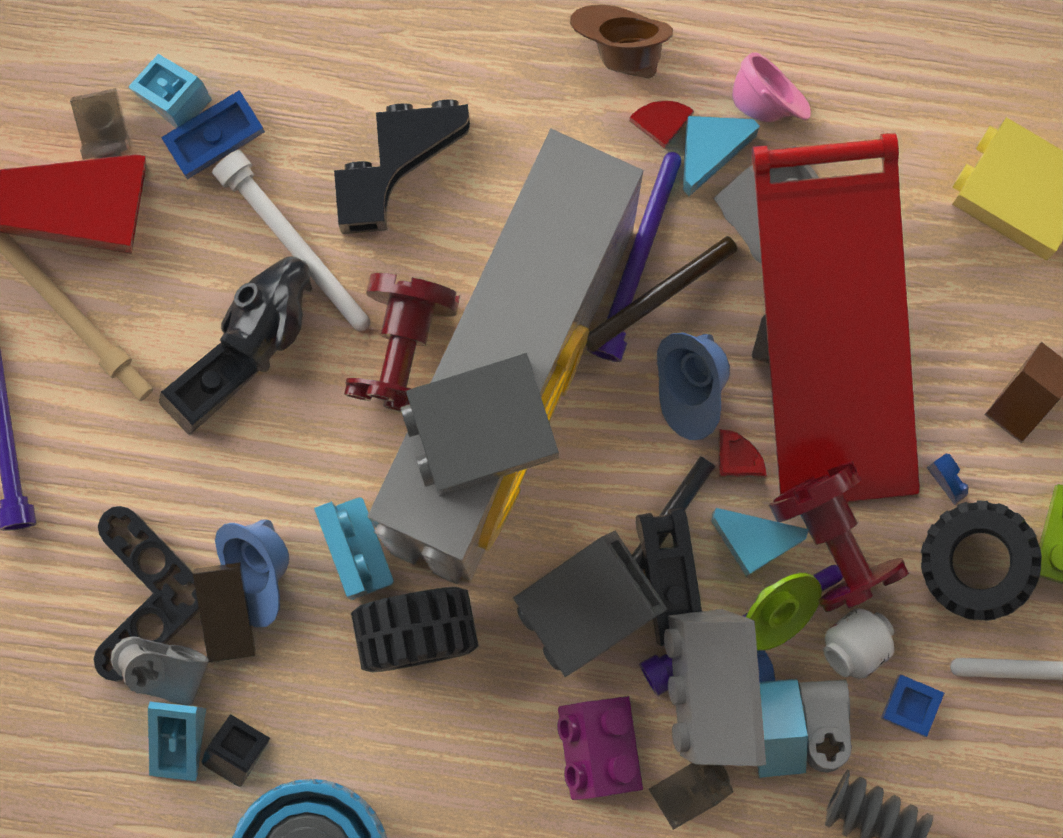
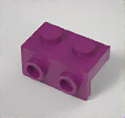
[557,696,643,800]

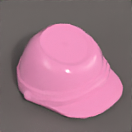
[732,52,811,122]

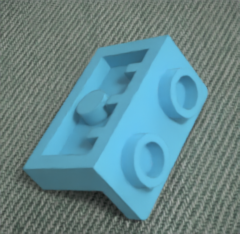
[314,497,394,600]

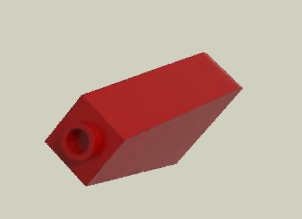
[0,154,147,254]

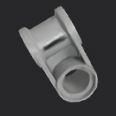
[110,637,209,705]
[798,679,852,773]

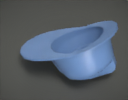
[657,332,730,440]
[215,519,290,628]

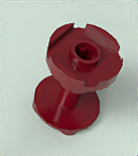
[344,273,460,412]
[769,461,909,612]

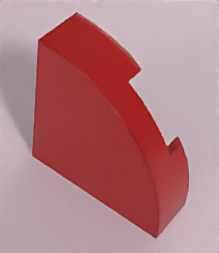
[629,101,694,149]
[719,429,767,477]

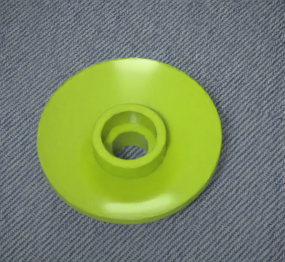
[746,573,822,651]

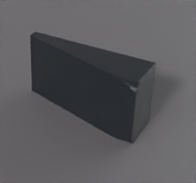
[159,343,259,435]

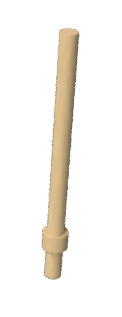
[0,233,153,401]

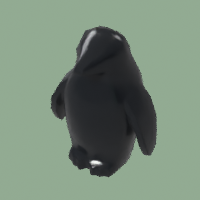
[220,256,312,372]

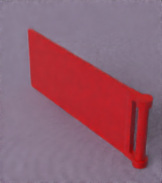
[752,133,920,502]

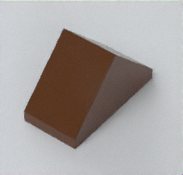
[984,342,1063,443]

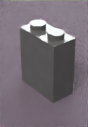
[400,353,559,496]
[513,530,668,677]

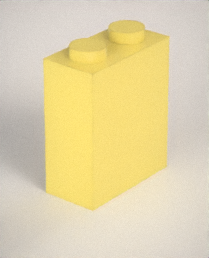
[952,117,1063,261]

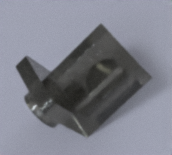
[70,88,130,160]
[649,763,733,830]

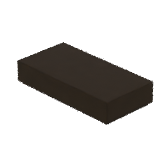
[193,562,256,663]

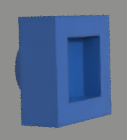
[881,674,945,737]

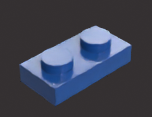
[161,90,265,179]

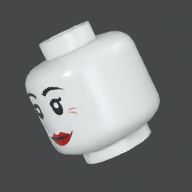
[823,608,895,679]

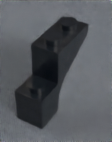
[334,99,470,234]

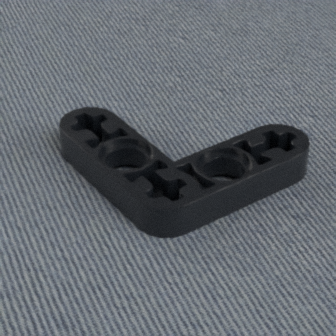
[93,506,199,682]

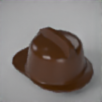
[570,4,673,79]

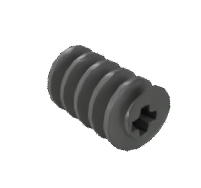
[825,770,933,838]

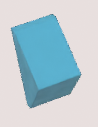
[128,54,212,128]
[683,116,760,196]
[711,508,808,577]
[757,679,808,778]
[148,701,206,781]

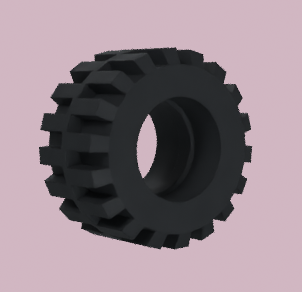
[921,500,1042,621]
[351,587,479,673]

